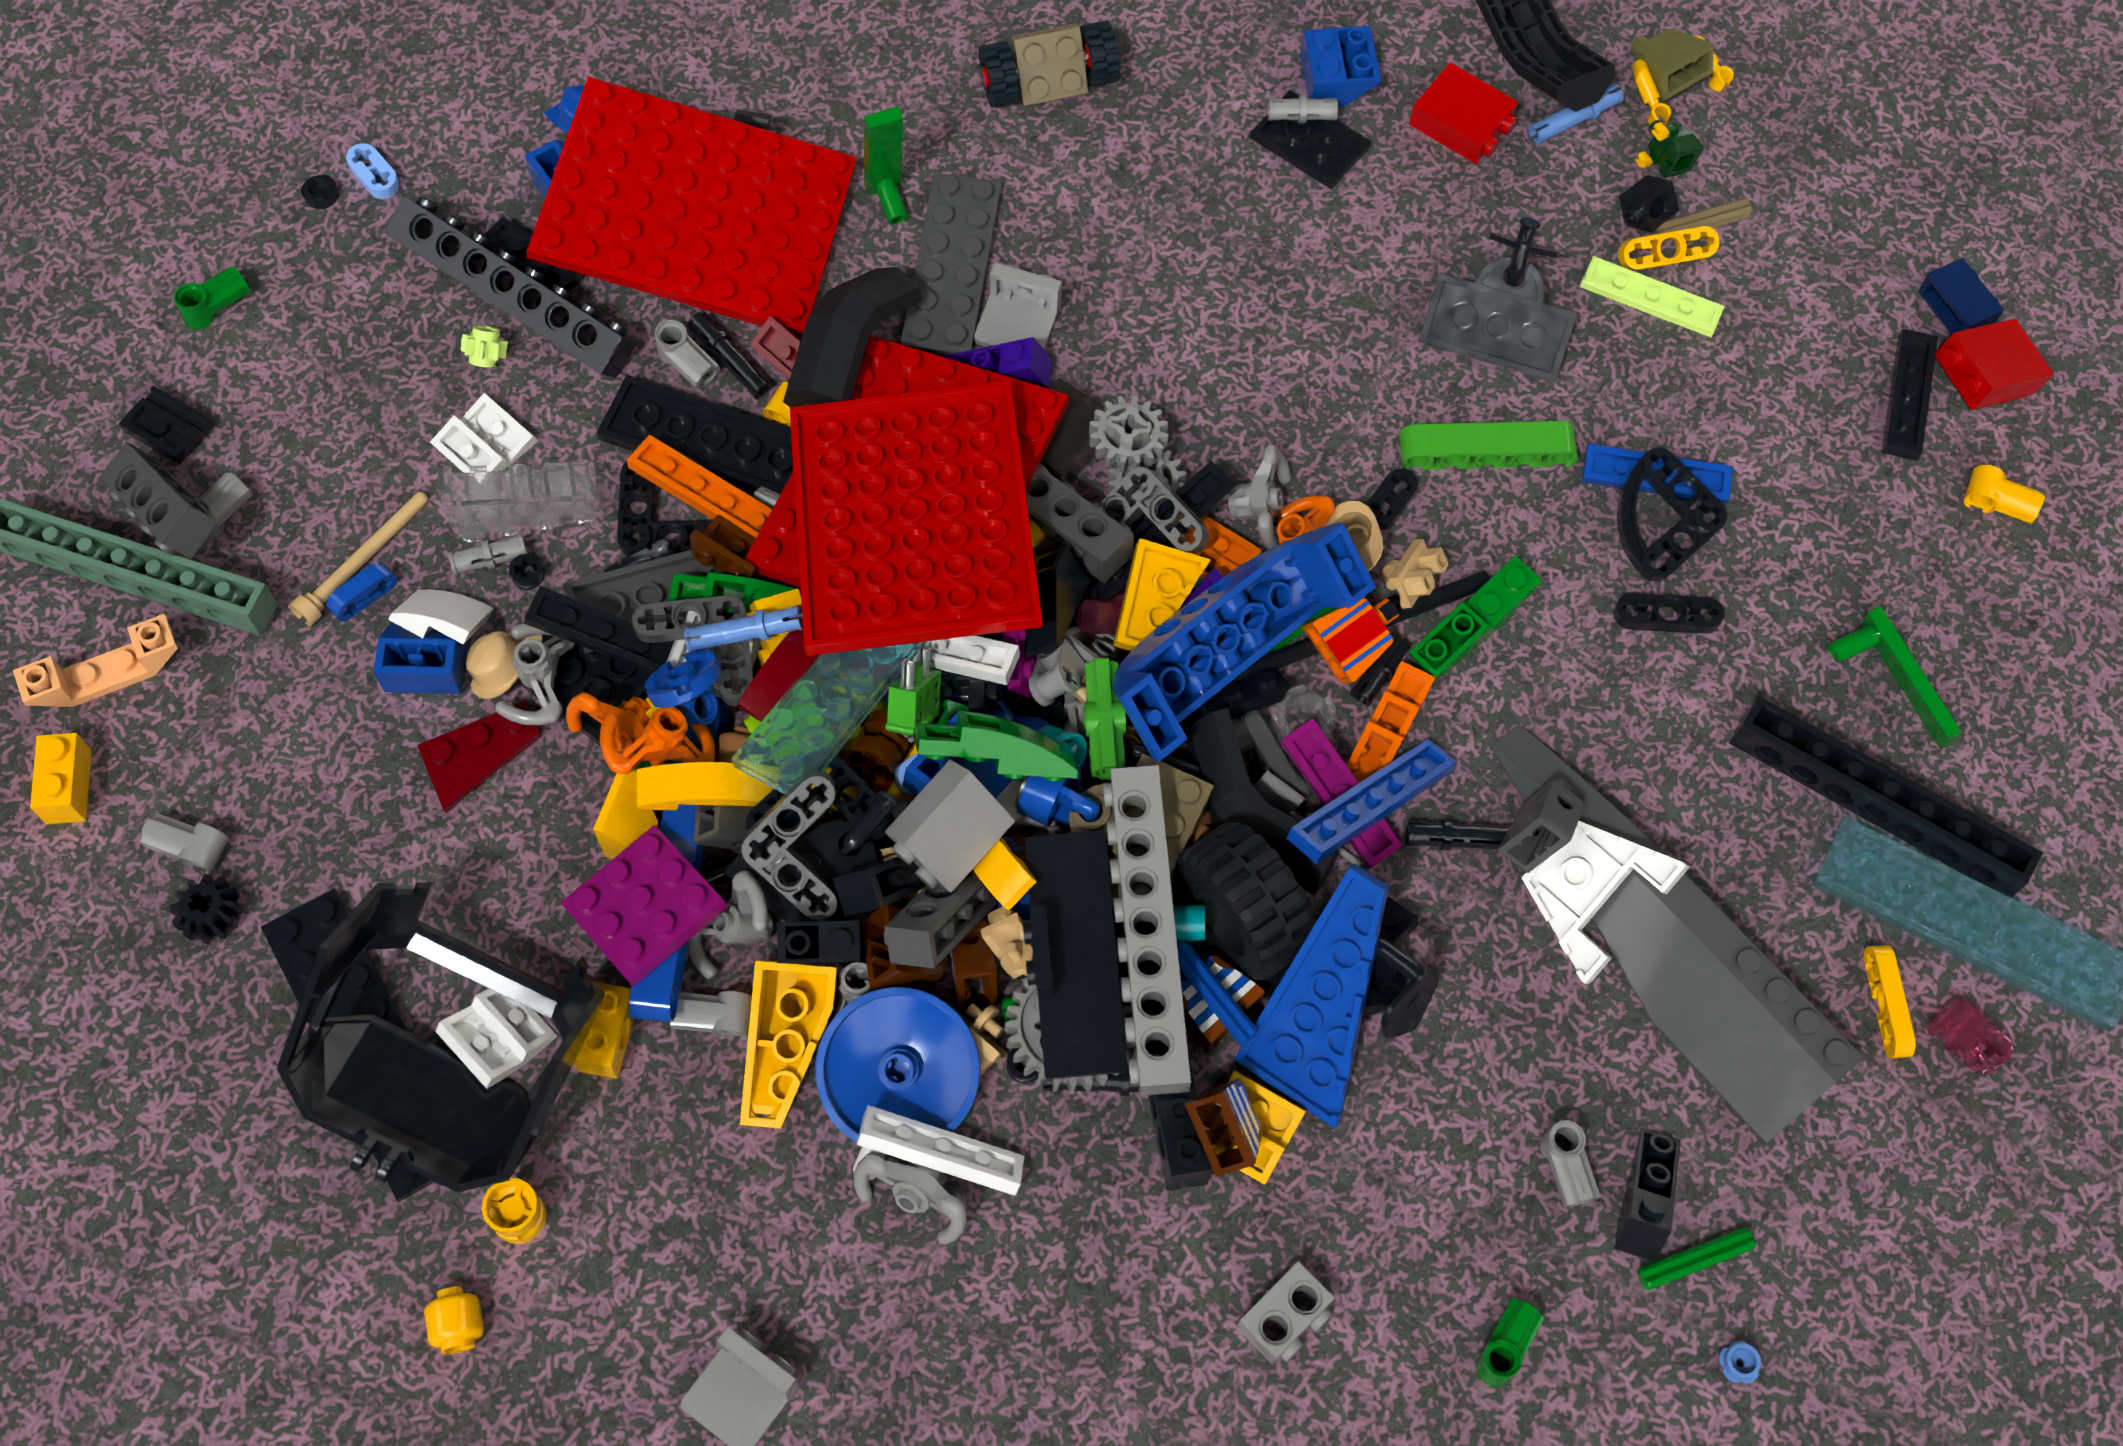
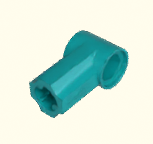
[1173,904,1205,949]

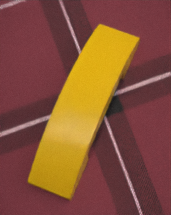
[636,762,797,813]
[973,837,1037,911]

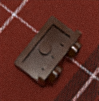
[690,515,765,580]

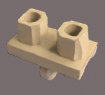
[1382,539,1448,609]
[980,907,1034,979]
[953,1003,1008,1074]

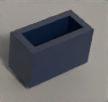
[1918,258,2004,335]

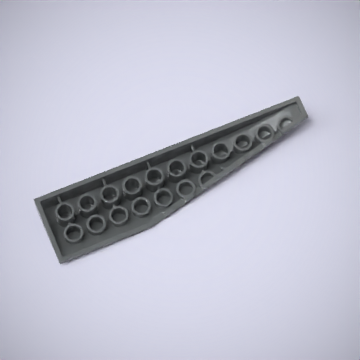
[1491,724,1864,1144]

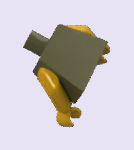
[1631,29,1734,124]

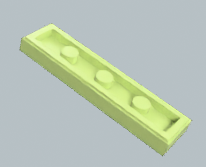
[1580,256,1725,337]

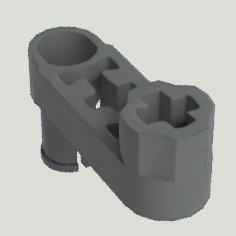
[1232,710,1314,804]

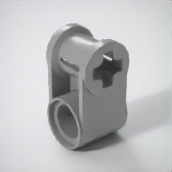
[1029,637,1085,707]

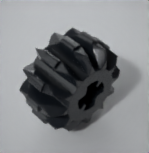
[169,874,243,945]

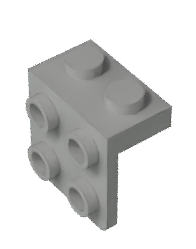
[974,262,1062,350]
[681,1327,800,1446]

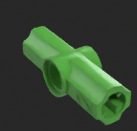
[1084,658,1126,780]

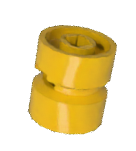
[482,1178,547,1244]

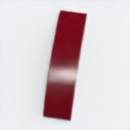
[737,619,826,728]

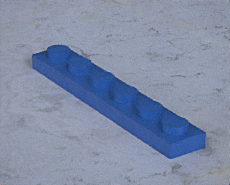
[1286,739,1457,864]

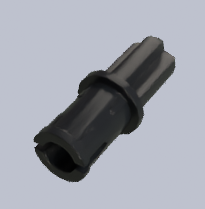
[1350,637,1408,706]

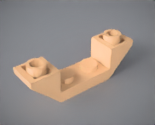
[13,614,178,707]

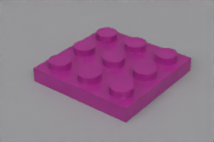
[560,825,728,987]

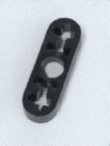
[1613,593,1725,634]

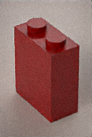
[1409,62,1518,165]
[1934,319,2054,411]

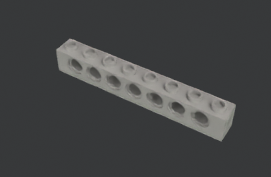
[1103,765,1191,1096]

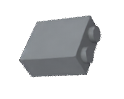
[885,760,1015,893]

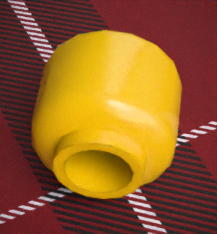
[424,1286,484,1354]

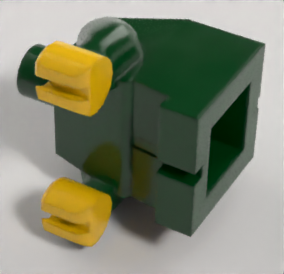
[1636,120,1704,178]

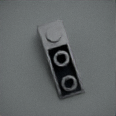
[1025,546,1090,658]
[1614,1128,1681,1262]

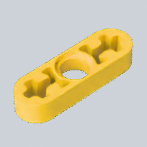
[1618,226,1720,270]
[1863,945,1916,1059]

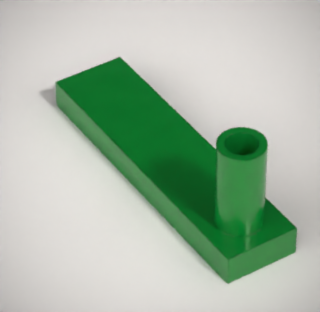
[864,106,909,225]
[1827,606,1961,750]

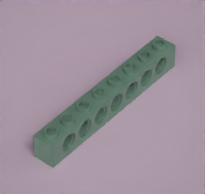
[0,499,278,636]

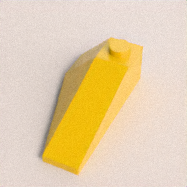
[740,959,837,1128]

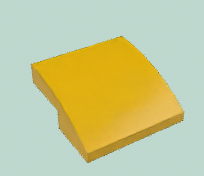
[1228,1070,1306,1185]

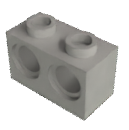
[1236,1261,1335,1365]

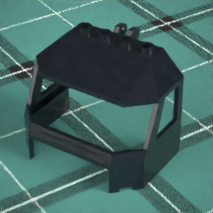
[276,882,605,1193]

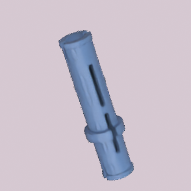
[1528,83,1624,145]
[684,605,803,652]

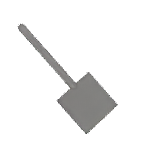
[1254,770,1361,866]

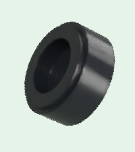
[301,175,339,209]

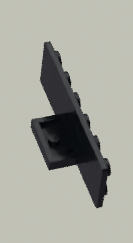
[1023,830,1128,1080]

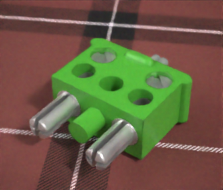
[886,645,941,742]

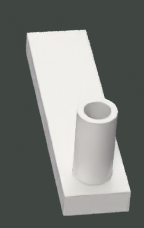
[862,635,1020,685]
[853,1105,1024,1195]

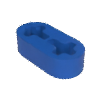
[326,562,397,622]

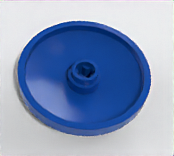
[815,987,981,1142]

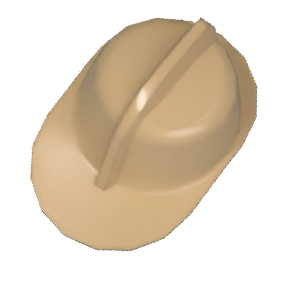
[1324,501,1384,571]
[465,631,543,699]

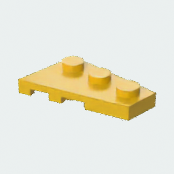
[1113,538,1211,651]

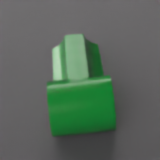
[174,266,251,330]
[1476,1298,1544,1386]

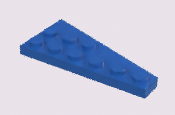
[1234,863,1389,1129]

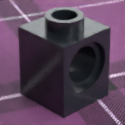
[1619,175,1679,232]

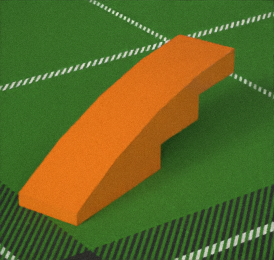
[1346,661,1436,783]

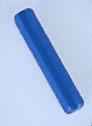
[1177,940,1257,1045]

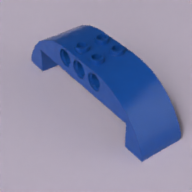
[1112,523,1376,762]

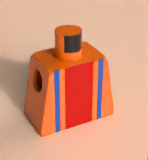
[1302,597,1399,685]

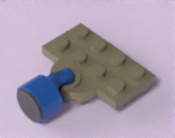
[1015,753,1214,926]

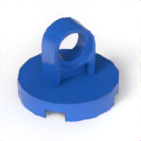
[644,649,722,725]

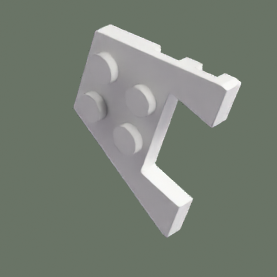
[1522,821,1690,984]

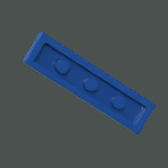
[1581,444,1733,505]

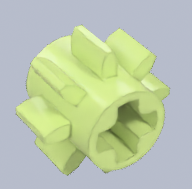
[461,325,508,367]

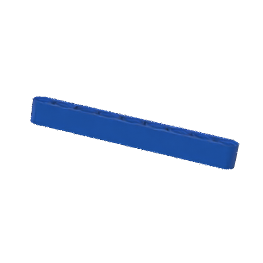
[629,701,726,1022]

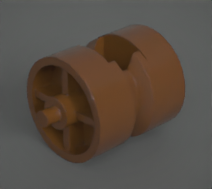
[845,709,911,784]

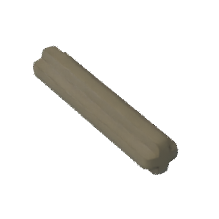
[1654,198,1752,242]

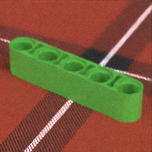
[1399,421,1578,470]

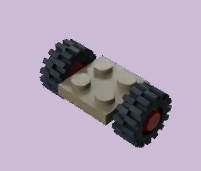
[978,20,1121,108]

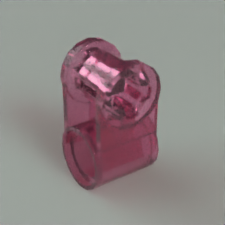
[1927,998,2013,1076]

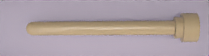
[288,492,428,627]

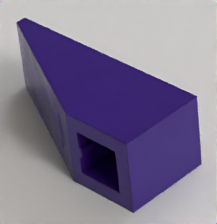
[941,337,1052,389]

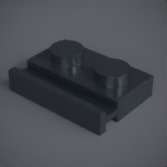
[119,386,214,464]

